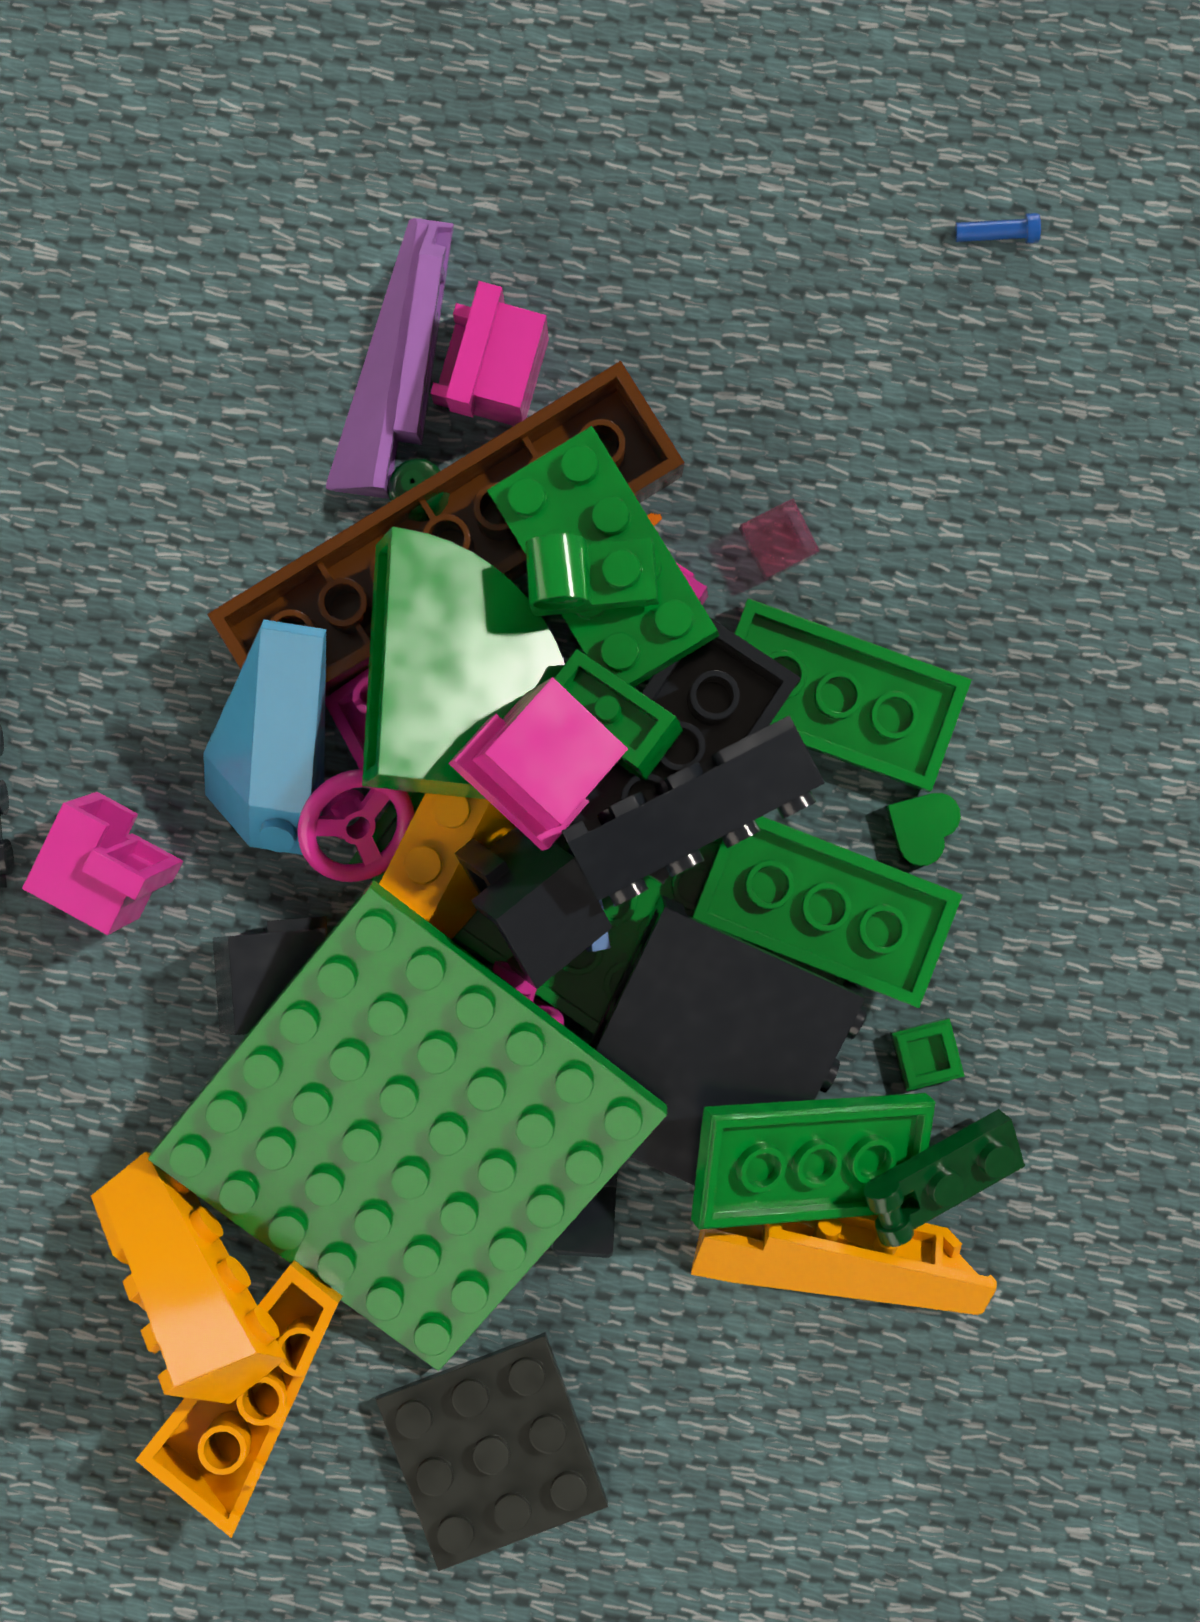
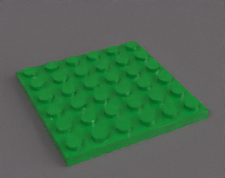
[148,880,667,1371]

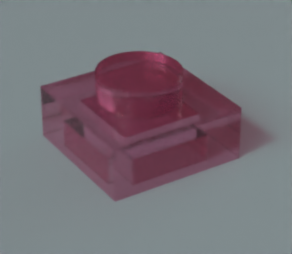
[739,499,820,581]

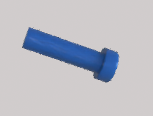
[955,213,1041,244]

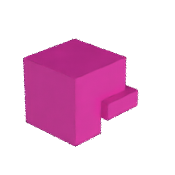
[430,281,549,426]
[448,677,628,851]
[22,792,183,935]

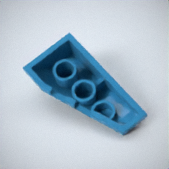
[203,619,326,855]

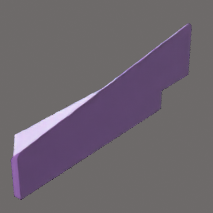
[326,218,454,499]

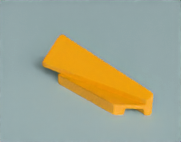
[691,1215,997,1315]

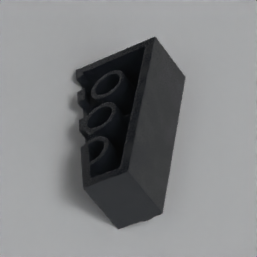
[562,715,825,906]

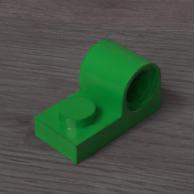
[525,534,659,616]
[554,649,683,781]

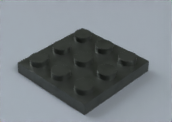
[376,1332,608,1571]

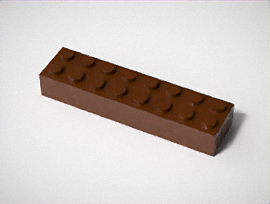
[207,361,685,696]

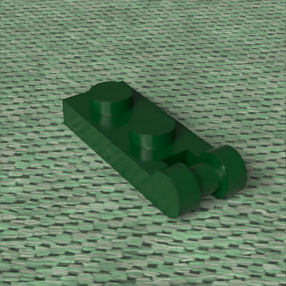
[864,1109,1025,1247]

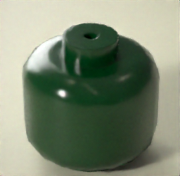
[387,458,450,522]

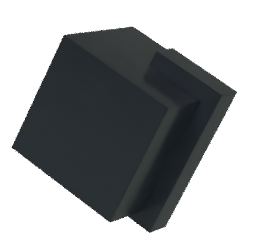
[455,827,612,989]
[213,916,328,1035]

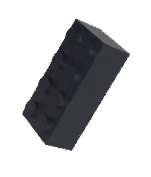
[571,618,801,885]

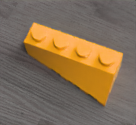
[379,793,516,940]
[91,1151,287,1404]
[135,1260,343,1538]

